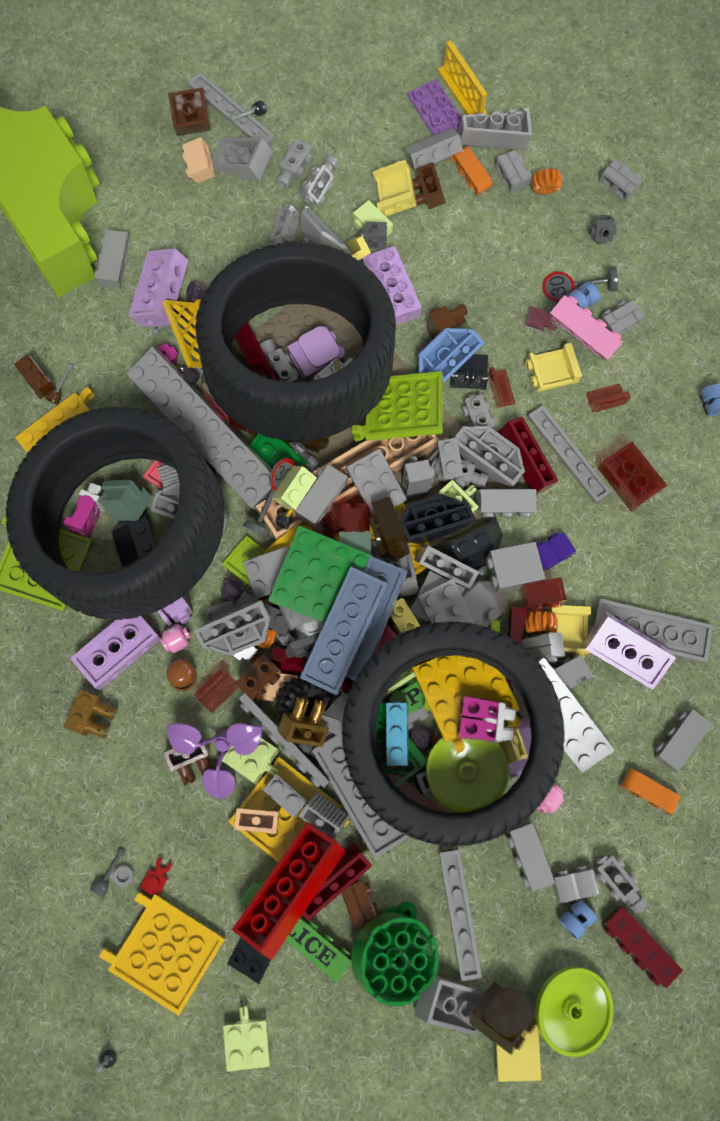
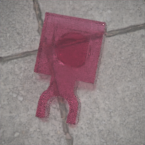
[526,306,558,331]

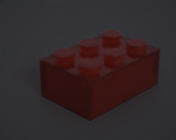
[597,441,668,512]

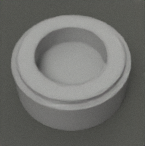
[113,865,134,887]

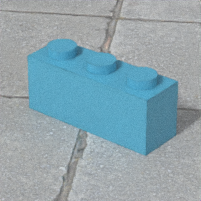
[386,703,409,765]

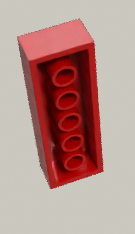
[232,822,346,960]

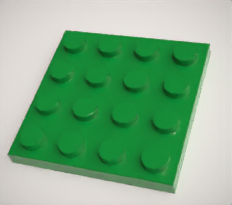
[268,526,373,623]

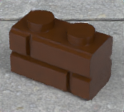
[14,354,55,399]
[341,879,380,930]

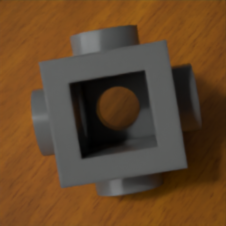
[589,215,616,244]
[361,222,387,249]

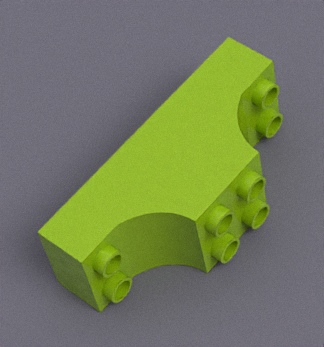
[0,106,100,298]

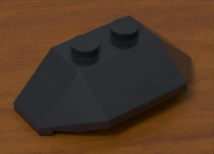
[400,494,476,544]
[112,509,157,568]
[432,517,503,570]

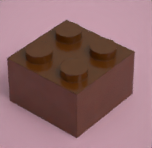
[168,87,211,136]

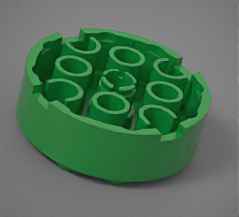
[351,912,439,1006]

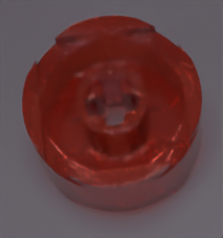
[331,502,370,532]

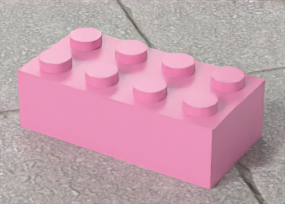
[548,295,622,361]

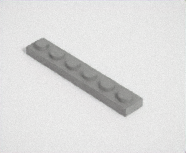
[188,72,275,145]
[527,405,612,504]
[439,849,482,981]

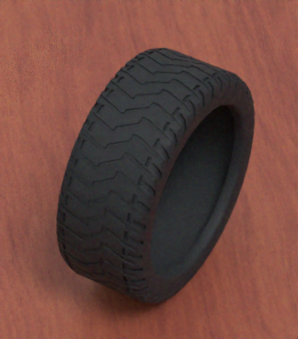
[195,242,396,441]
[5,406,224,620]
[342,621,565,846]

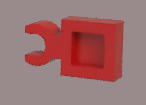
[140,858,172,896]

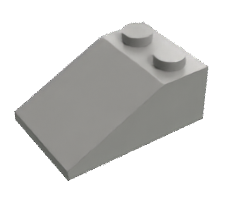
[212,137,273,181]
[371,541,419,598]
[243,546,289,599]
[414,975,486,1036]

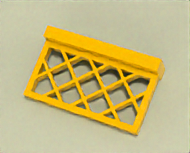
[438,40,488,115]
[162,299,202,368]

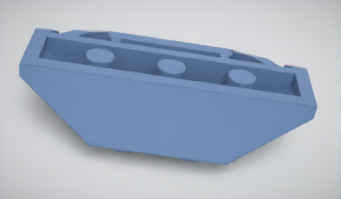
[418,327,485,383]

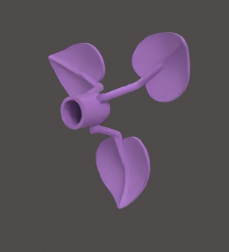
[167,723,262,799]

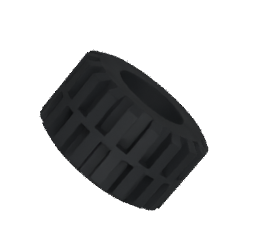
[275,675,331,717]

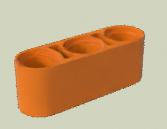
[451,146,492,195]
[620,768,681,815]

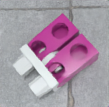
[64,483,105,539]
[457,696,516,743]

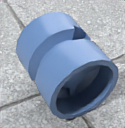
[566,281,600,308]
[700,383,720,417]
[558,899,598,940]

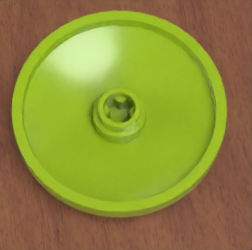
[426,738,509,812]
[535,966,614,1057]

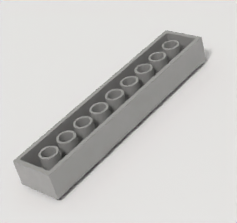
[127,347,272,509]

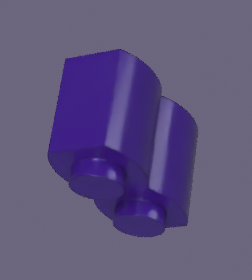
[536,532,576,572]

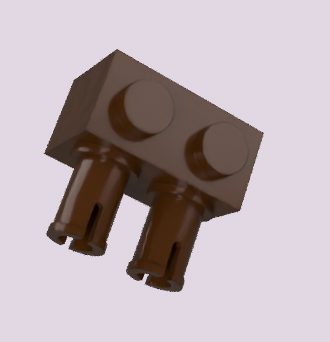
[410,162,446,209]
[427,303,468,339]
[235,654,281,702]
[163,733,212,786]

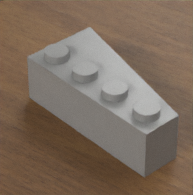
[458,108,532,150]
[510,655,593,716]

